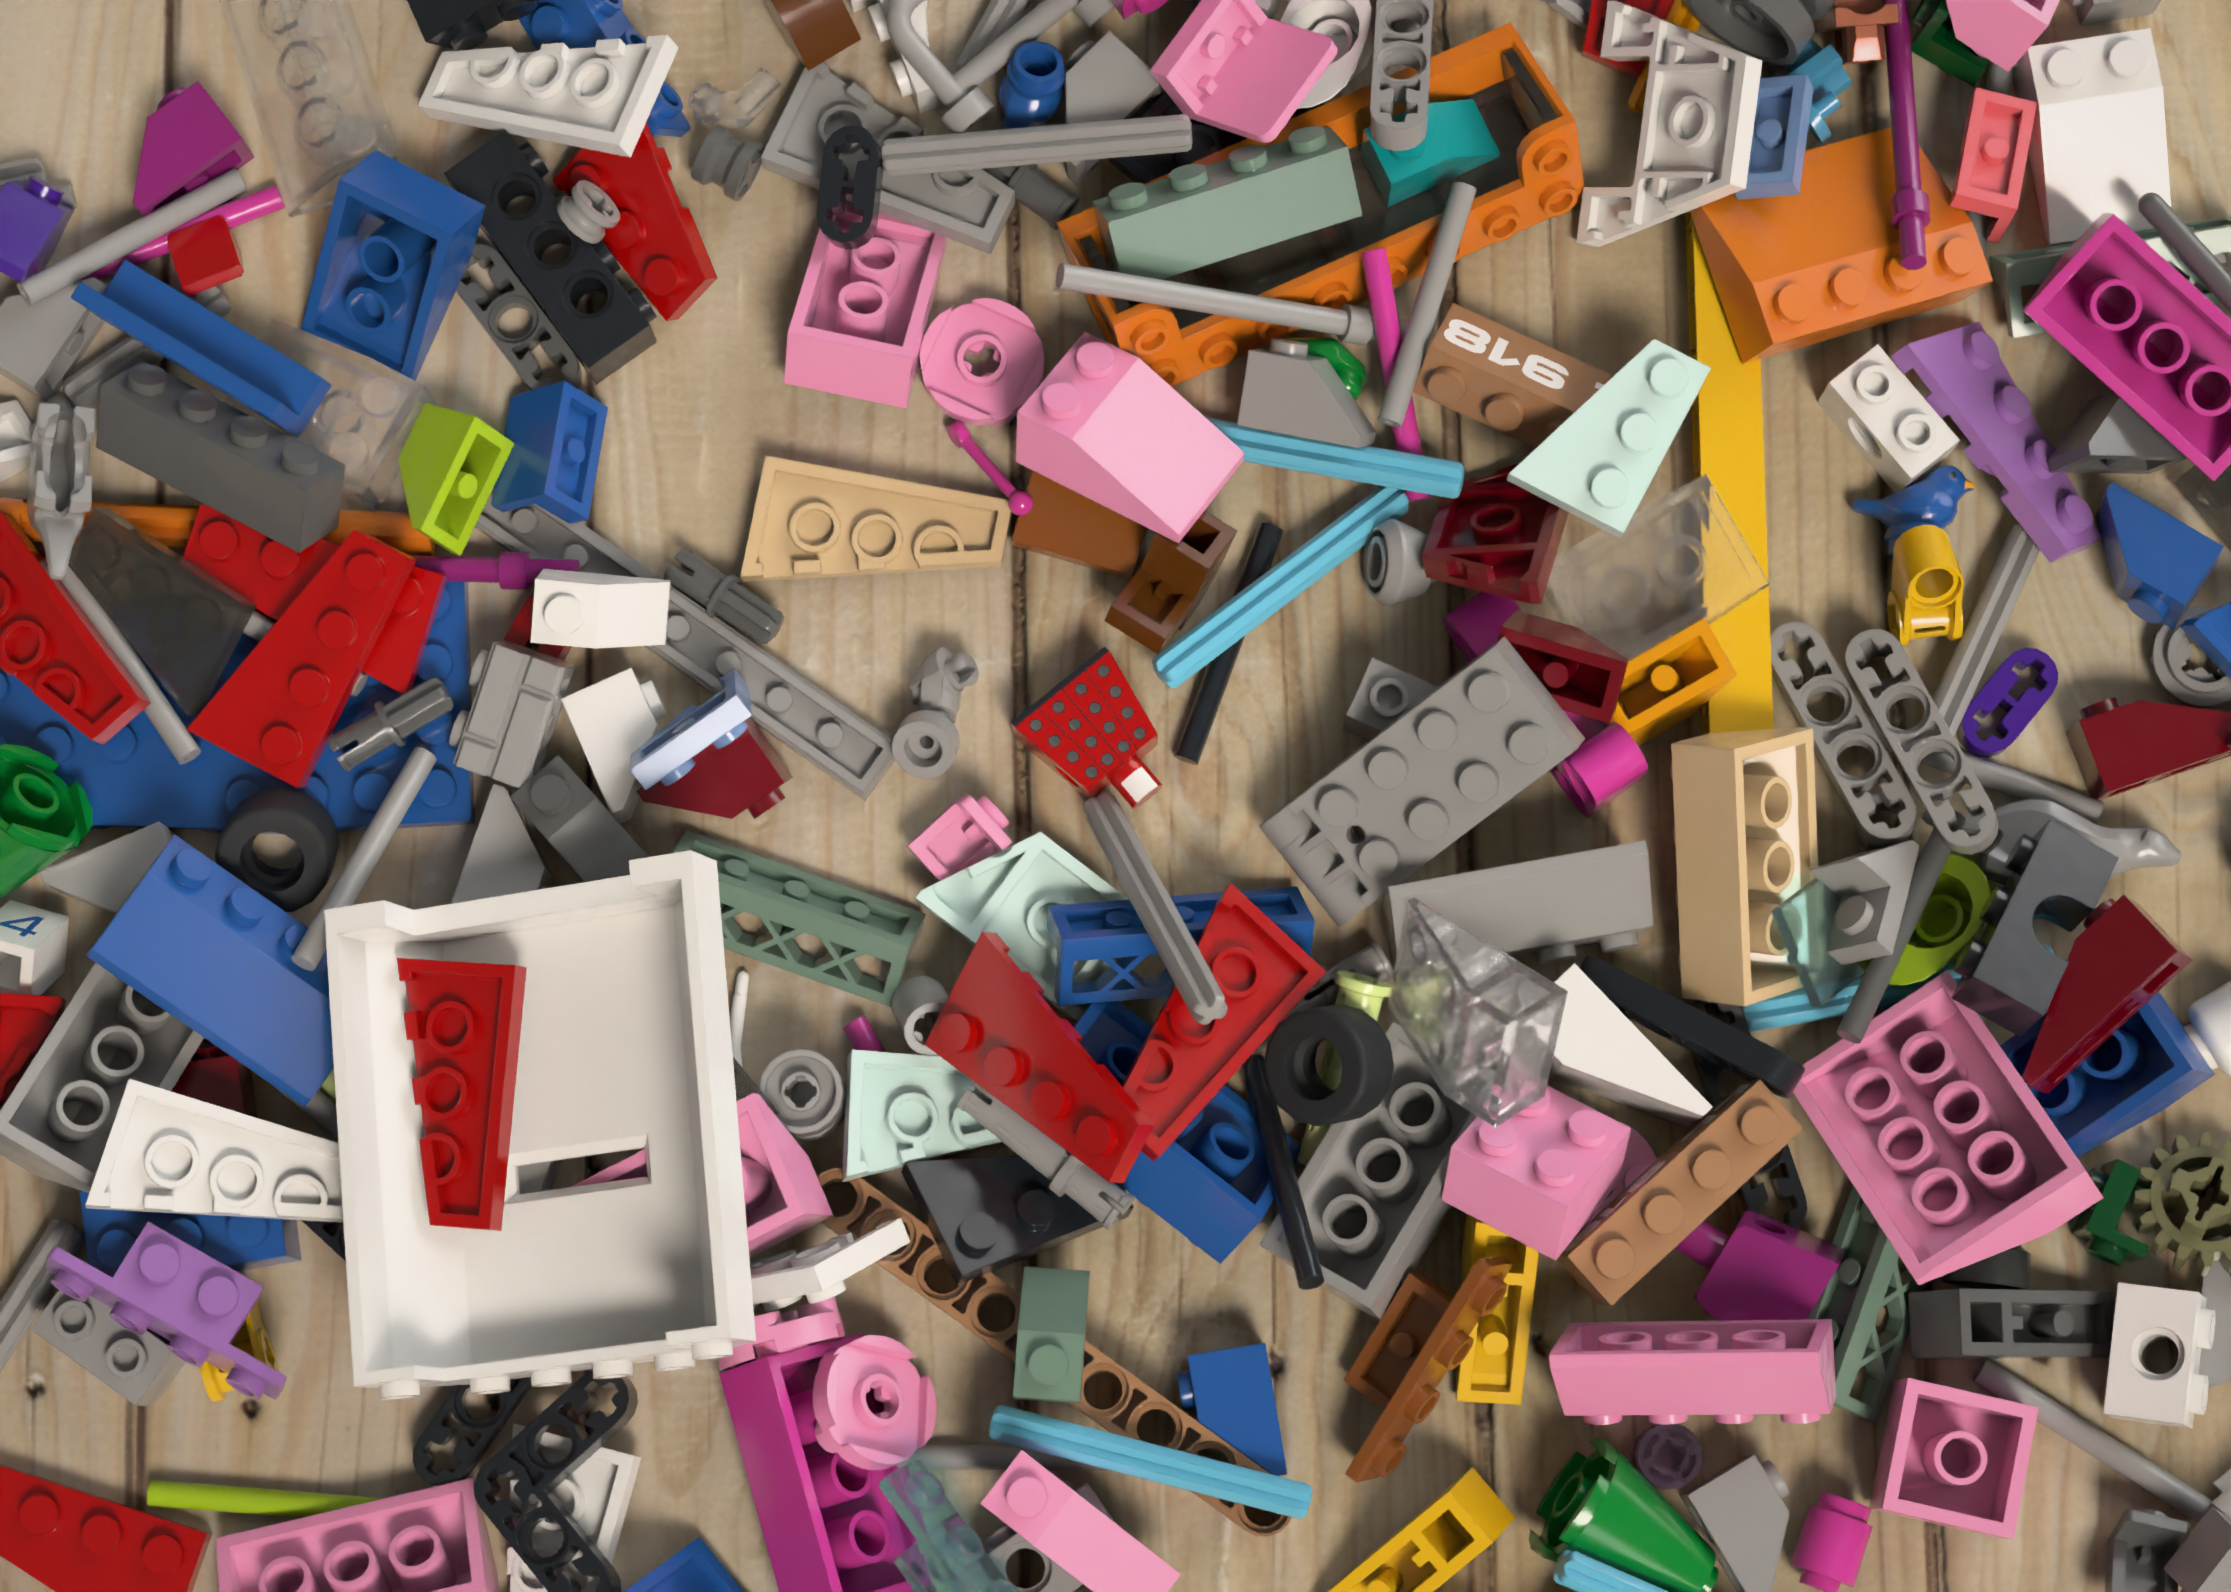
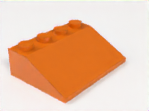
[1690,127,1993,364]

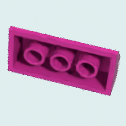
[2023,212,2231,481]
[719,1333,936,1592]

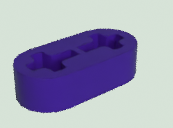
[1956,648,2058,758]

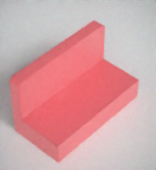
[1950,87,2037,243]

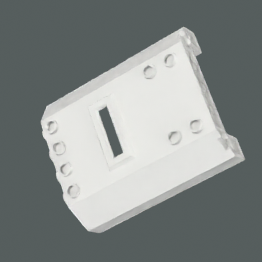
[324,850,756,1400]

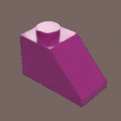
[133,81,255,216]

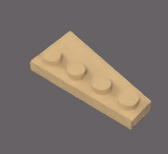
[740,455,1012,582]

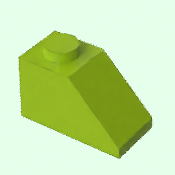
[398,402,515,556]

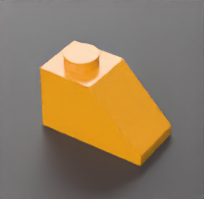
[1613,618,1738,746]

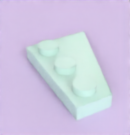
[1507,339,1711,539]
[842,1049,1002,1182]

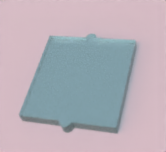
[1771,878,1865,1007]

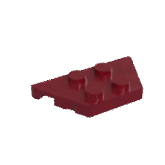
[1422,463,1569,604]

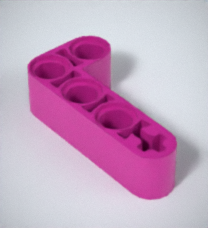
[1442,591,1648,817]

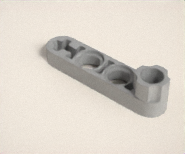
[1370,0,1434,151]
[1770,621,1916,850]
[1845,629,1999,855]

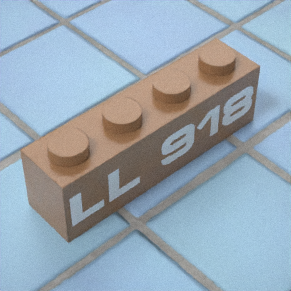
[1413,303,1613,448]
[1557,1079,1804,1306]

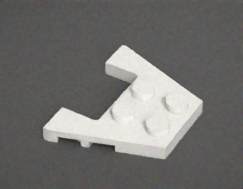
[1576,1,1762,247]

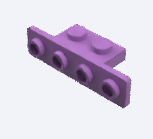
[46,1222,287,1400]

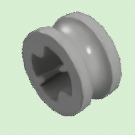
[556,180,620,244]

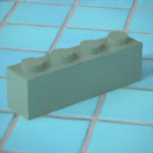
[1092,126,1363,280]

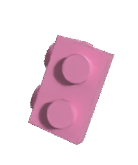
[1149,0,1337,143]

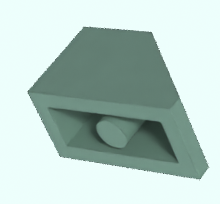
[1013,1266,1090,1404]

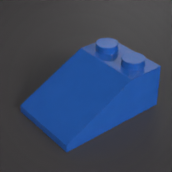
[300,150,486,388]
[2000,992,2215,1157]

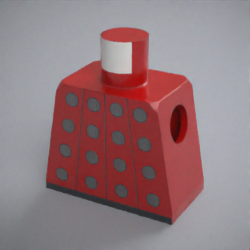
[1011,647,1162,809]

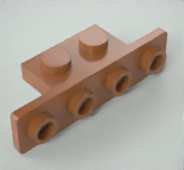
[1344,1256,1512,1483]

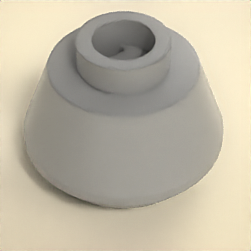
[1364,519,1437,606]

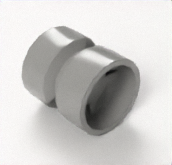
[758,1049,846,1142]

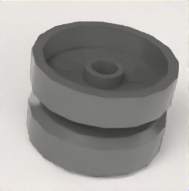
[1683,0,1835,66]

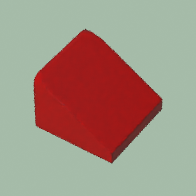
[167,215,244,296]

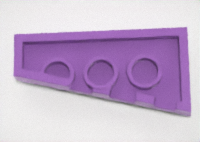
[1890,322,2103,563]

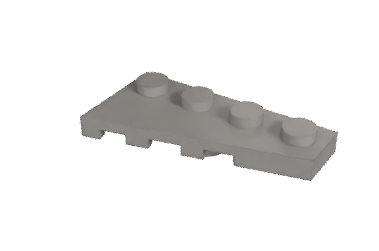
[761,62,1015,254]

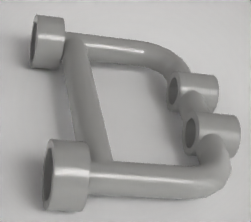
[886,0,1115,134]

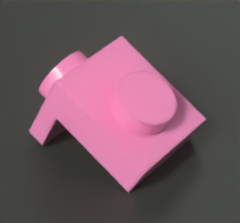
[906,794,1012,882]

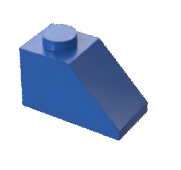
[2095,482,2224,630]
[1176,1343,1287,1476]

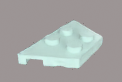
[914,832,1128,1022]

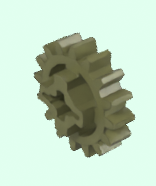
[2131,1132,2231,1276]

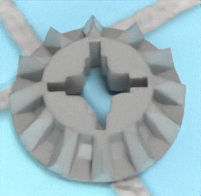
[2149,607,2231,709]

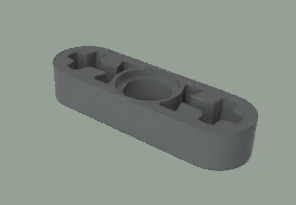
[456,244,582,390]

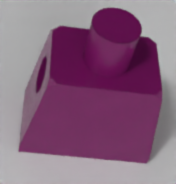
[1676,1210,1845,1321]

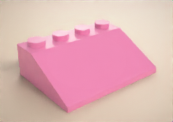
[1793,970,2104,1285]

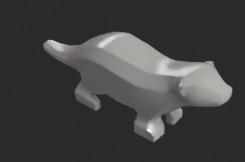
[27,396,95,580]
[1922,799,2181,885]

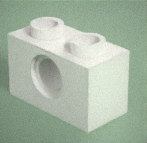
[1818,344,1960,493]
[2103,1282,2216,1429]

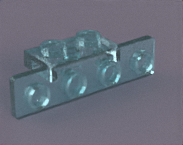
[879,1459,1019,1592]

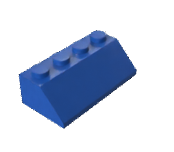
[86,834,334,1107]
[1073,1001,1301,1264]

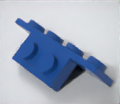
[519,0,691,137]

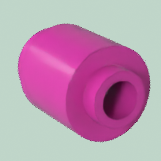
[1790,1491,1873,1592]

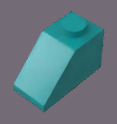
[1360,99,1500,208]

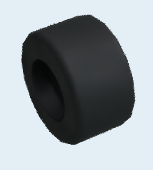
[215,787,339,913]
[1263,1004,1394,1126]

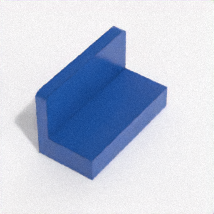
[491,381,608,524]

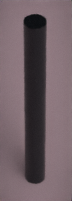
[1174,522,1283,765]
[1241,1055,1324,1290]

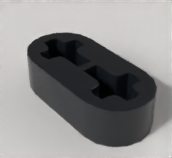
[817,125,883,250]

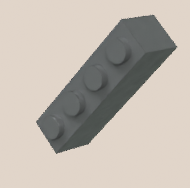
[96,361,346,553]

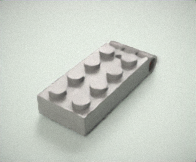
[1259,636,1585,927]

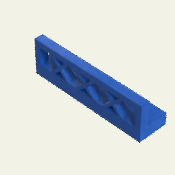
[70,260,332,438]
[1047,886,1314,1006]

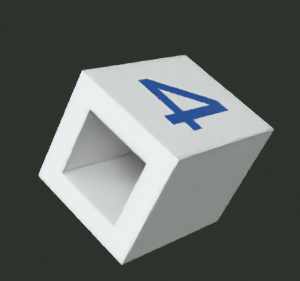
[0,900,69,995]

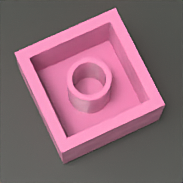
[1441,1070,1631,1261]
[1869,1378,2039,1539]

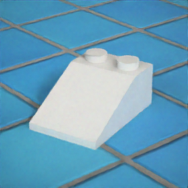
[2013,28,2171,247]
[1506,963,1712,1128]

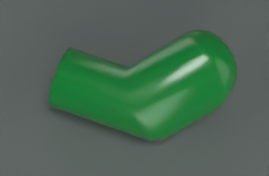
[1283,338,1367,400]

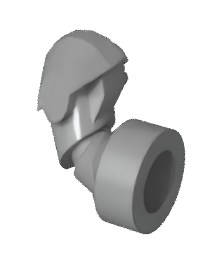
[892,647,979,779]

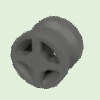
[691,124,765,201]

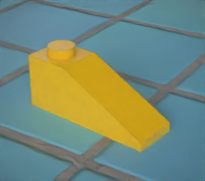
[1455,1214,1539,1405]
[1327,1467,1516,1592]

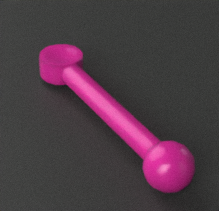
[947,420,1033,516]

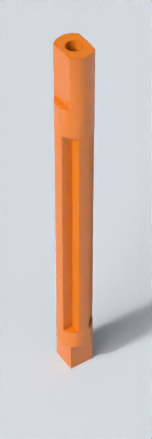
[0,498,436,556]

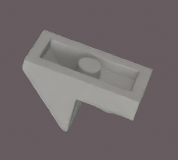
[1811,840,1920,965]

